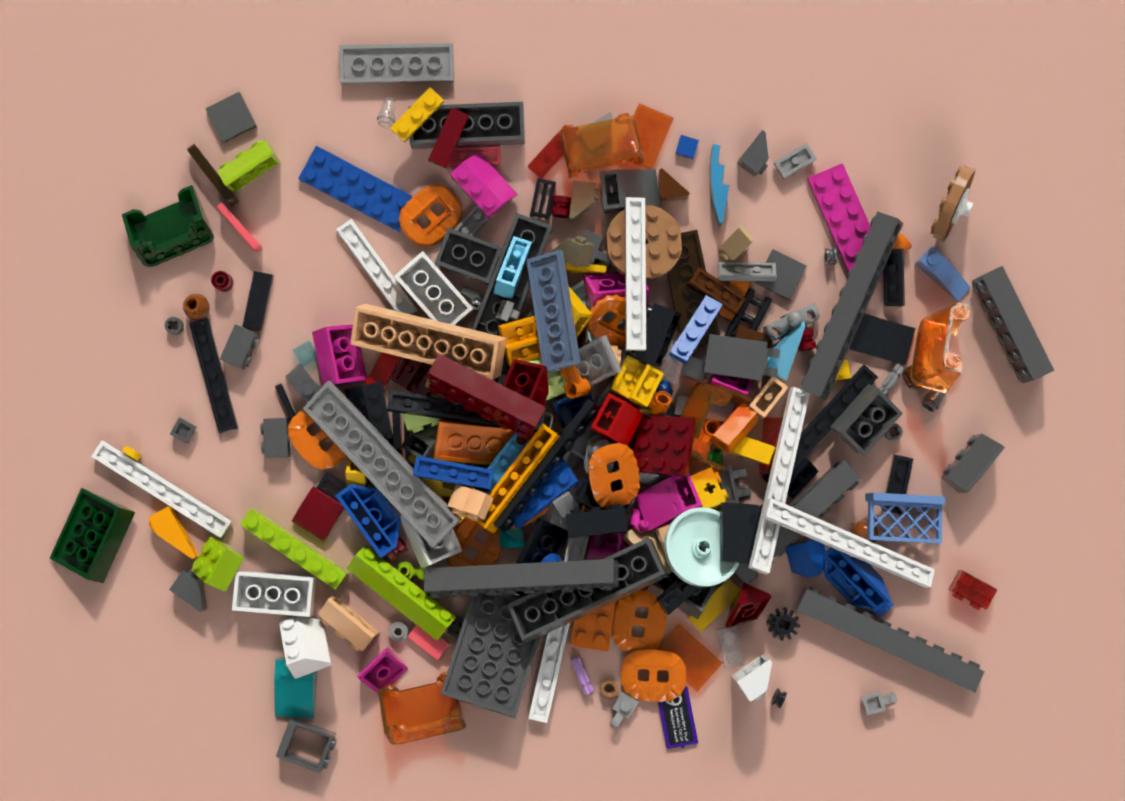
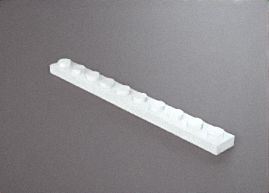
[749,387,810,575]
[763,498,935,589]
[528,536,589,723]

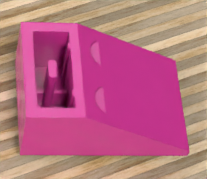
[636,473,702,532]

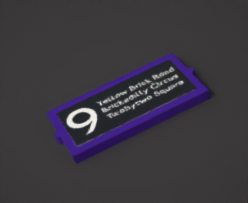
[658,686,698,749]

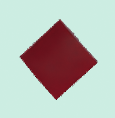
[391,358,432,396]
[292,486,345,541]

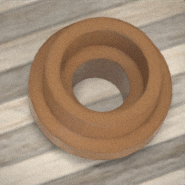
[599,679,619,699]

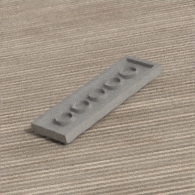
[340,43,454,84]

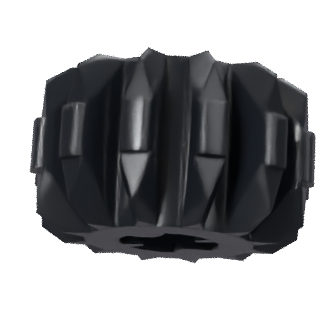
[767,607,800,641]

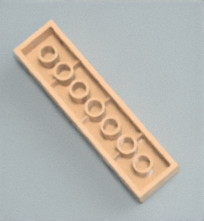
[351,304,507,380]

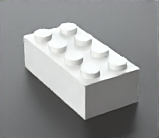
[394,251,474,326]
[232,571,317,617]

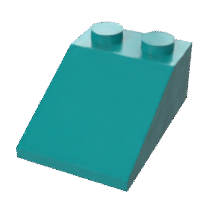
[274,658,317,718]

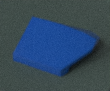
[786,539,826,578]

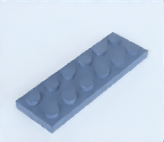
[526,250,581,373]

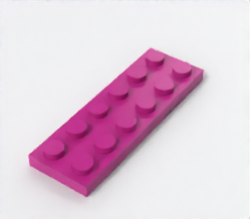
[807,163,870,272]

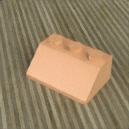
[317,596,379,652]

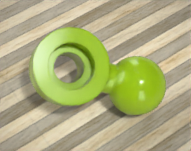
[396,562,429,580]

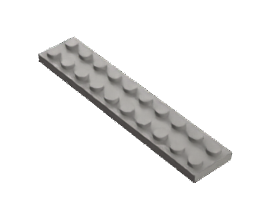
[303,381,461,548]

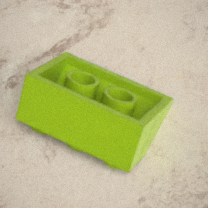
[217,139,280,194]

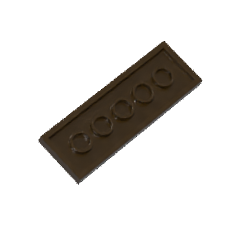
[667,230,720,346]

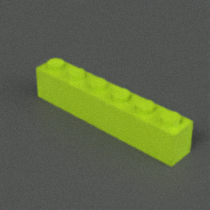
[239,508,349,590]
[346,545,456,641]

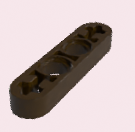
[187,144,239,207]

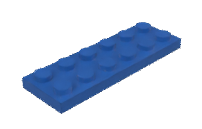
[298,146,413,232]

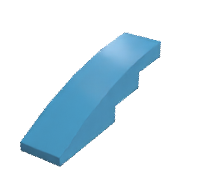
[709,144,729,226]

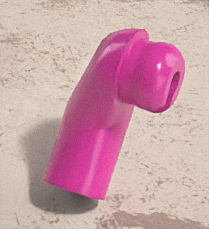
[630,509,649,533]

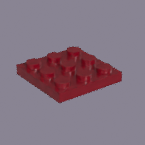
[634,415,696,477]

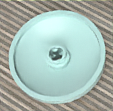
[664,507,739,587]

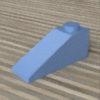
[915,247,971,302]

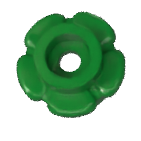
[709,448,723,468]

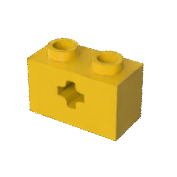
[690,467,729,511]

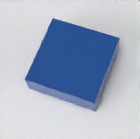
[675,135,699,159]

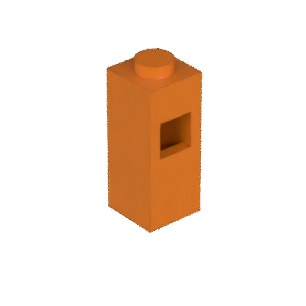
[713,403,758,454]

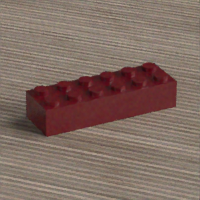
[425,354,546,439]

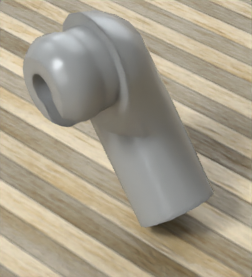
[460,286,483,310]

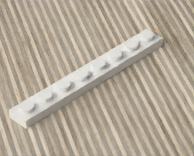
[625,197,646,351]
[91,440,232,538]

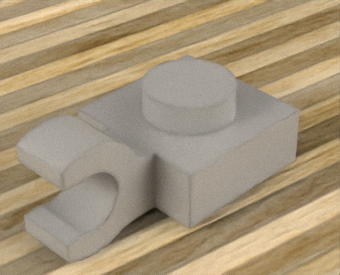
[861,691,898,716]
[610,692,639,728]

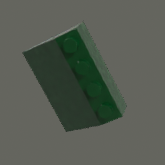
[50,488,135,583]

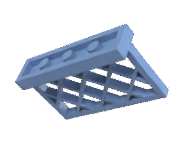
[865,493,946,544]

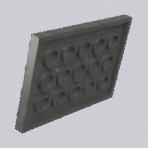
[440,592,540,718]

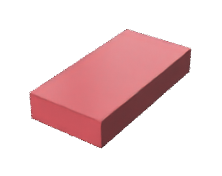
[407,625,450,660]

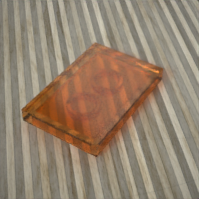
[617,103,674,169]
[656,624,722,692]

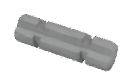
[879,364,905,396]

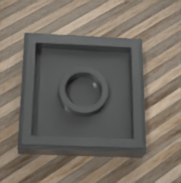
[205,92,257,143]
[755,249,807,300]

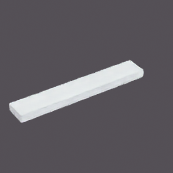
[336,219,418,315]

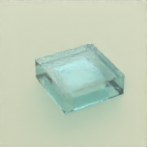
[293,341,317,367]

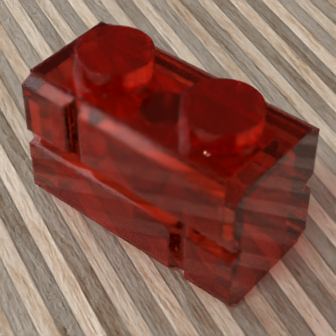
[949,570,997,611]

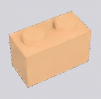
[748,377,788,419]

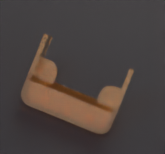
[680,382,752,473]

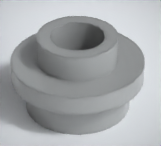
[389,622,408,641]

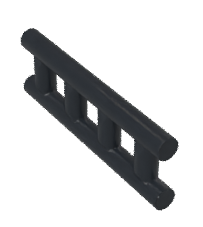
[724,288,773,337]

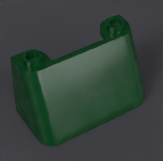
[121,185,214,267]

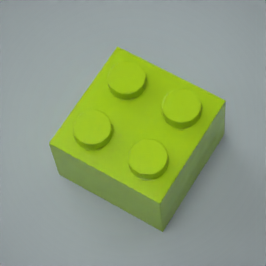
[191,537,245,592]

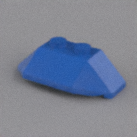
[335,484,401,558]
[822,547,891,612]

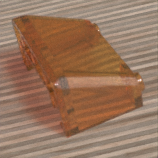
[559,113,644,178]
[910,303,971,393]
[378,672,466,745]

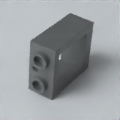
[276,717,337,773]

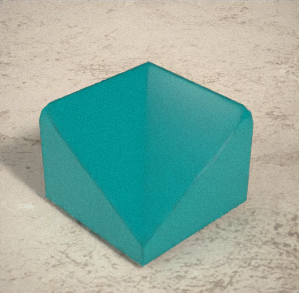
[499,528,524,548]

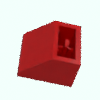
[591,393,644,446]

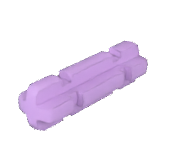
[571,657,594,695]

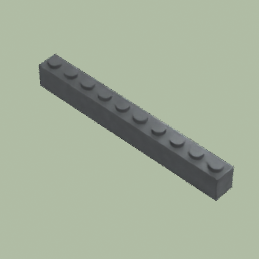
[800,211,904,400]
[424,559,619,598]
[795,586,985,692]

